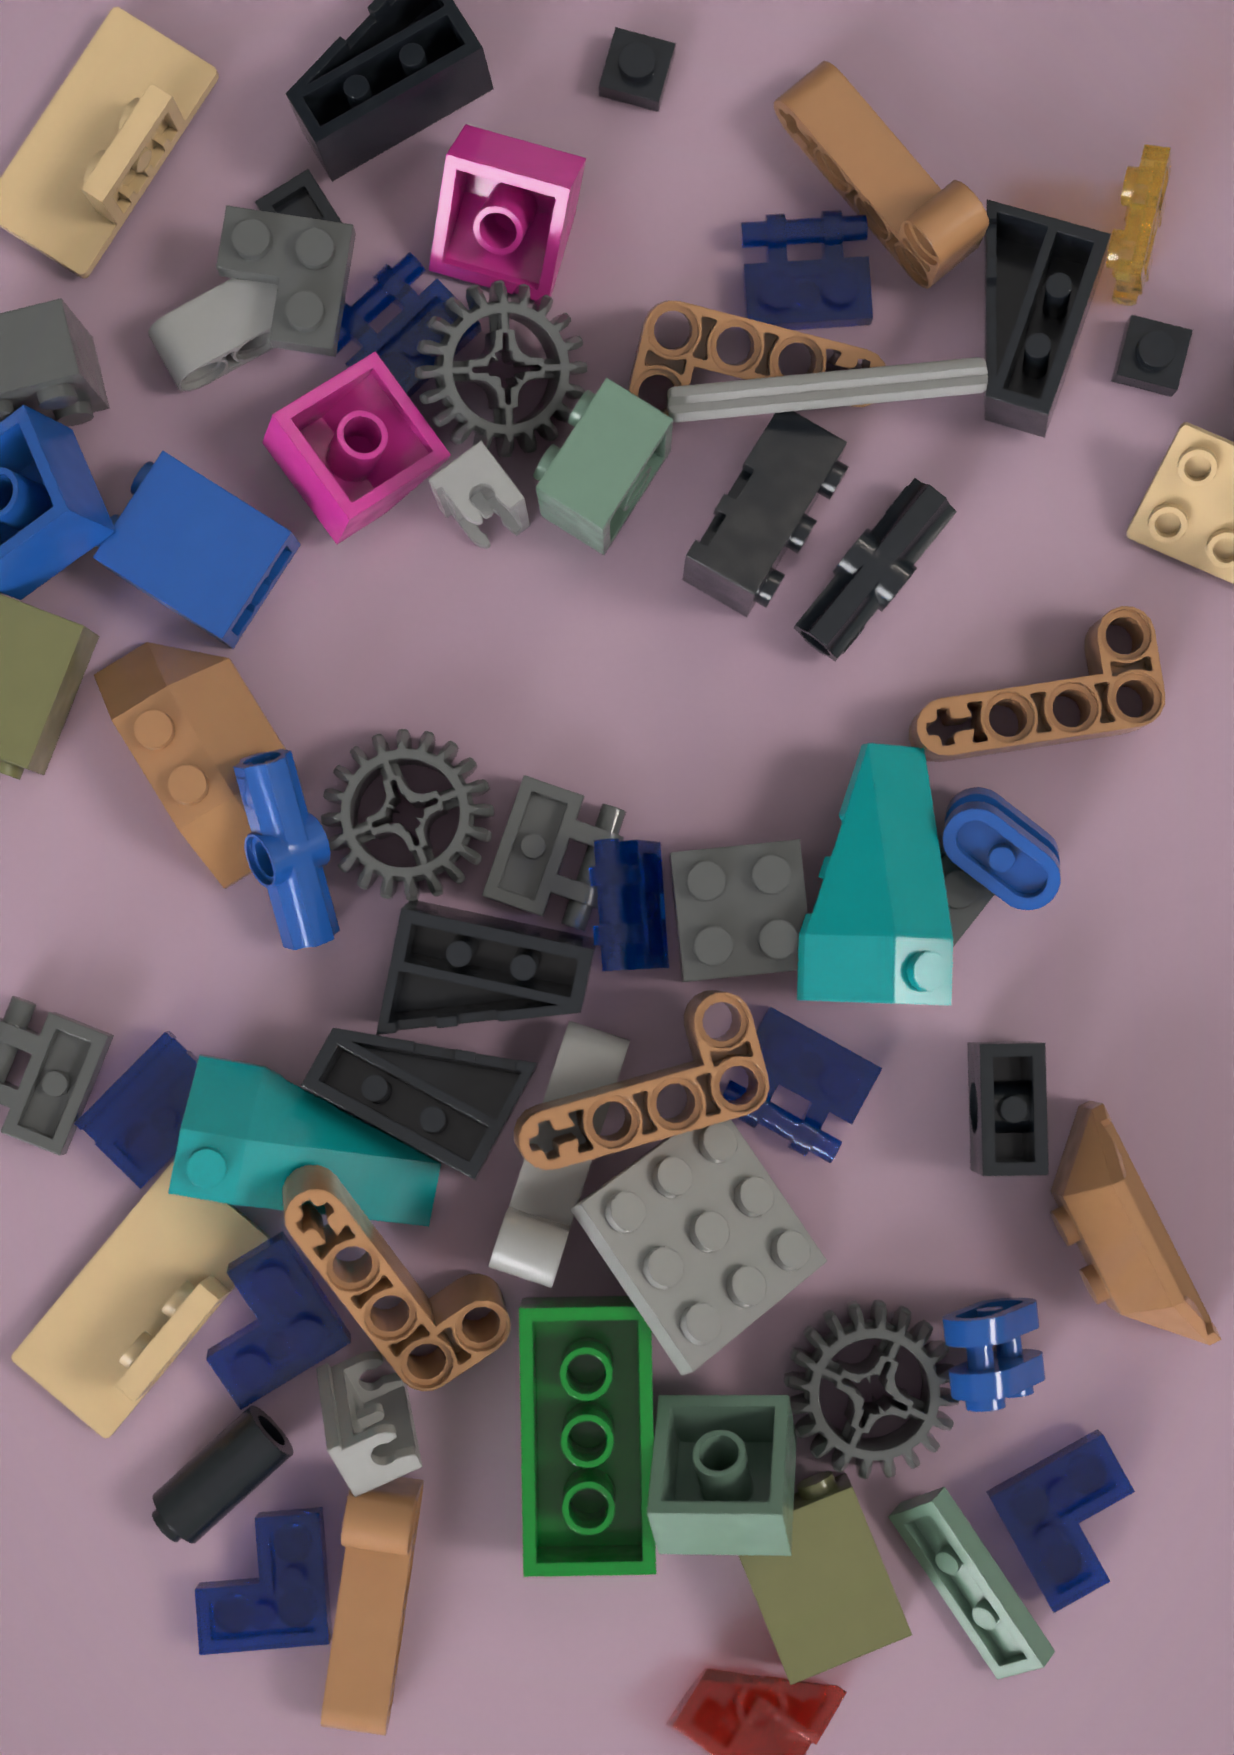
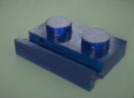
[74,1031,198,1189]

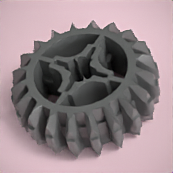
[415,281,587,458]
[321,729,495,901]
[784,1300,959,1479]

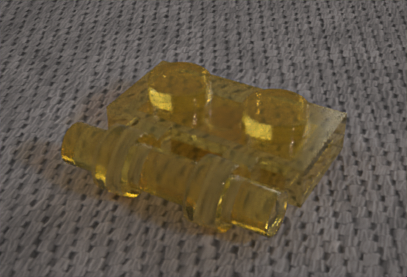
[1106,144,1171,306]

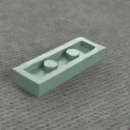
[888,1486,1055,1680]

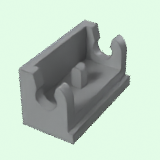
[428,441,530,549]
[316,1351,422,1497]

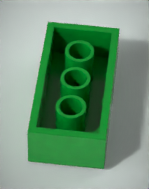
[519,1296,656,1577]

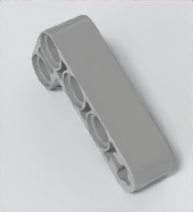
[489,1021,630,1288]

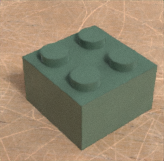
[533,377,673,555]
[647,1395,797,1556]

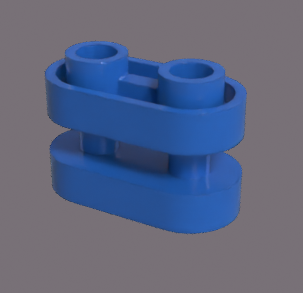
[943,787,1061,910]
[942,1298,1046,1412]

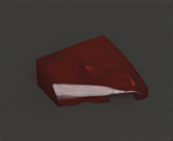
[665,1668,847,1755]

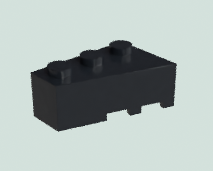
[285,0,494,182]
[984,199,1111,438]
[682,411,849,617]
[376,900,597,1035]
[301,1028,537,1180]

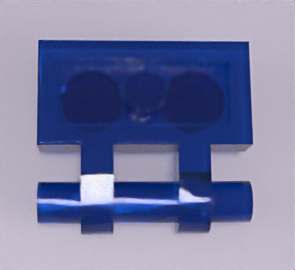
[740,210,873,330]
[336,252,482,398]
[589,839,669,972]
[721,1006,883,1163]

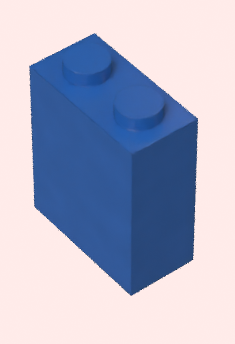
[93,451,301,649]

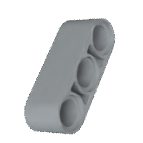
[148,278,278,391]

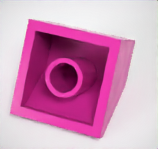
[429,124,586,301]
[262,351,451,544]

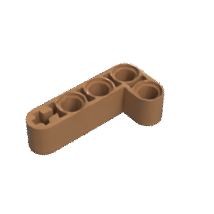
[773,61,989,289]
[628,300,886,416]
[909,606,1165,762]
[513,990,769,1170]
[282,1165,510,1391]
[321,1477,424,1736]

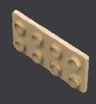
[0,7,219,279]
[1127,422,1234,584]
[11,1162,272,1439]

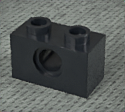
[967,1041,1049,1176]

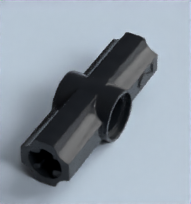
[794,478,957,662]

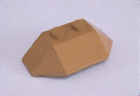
[94,642,297,889]
[1050,1101,1222,1345]

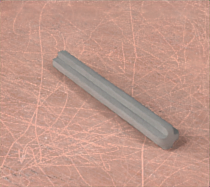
[667,357,988,423]

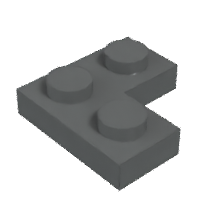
[216,205,356,357]

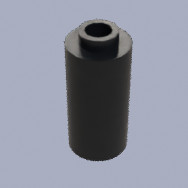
[152,1405,294,1544]

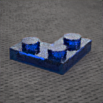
[206,1231,351,1410]
[986,1429,1135,1613]
[195,1507,332,1655]

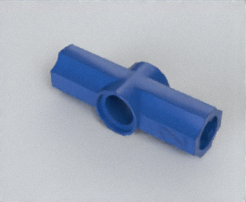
[233,749,340,951]

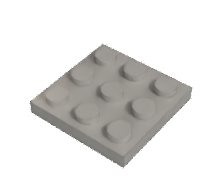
[570,1120,827,1375]

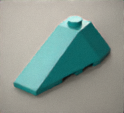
[797,743,954,1006]
[168,1054,441,1227]

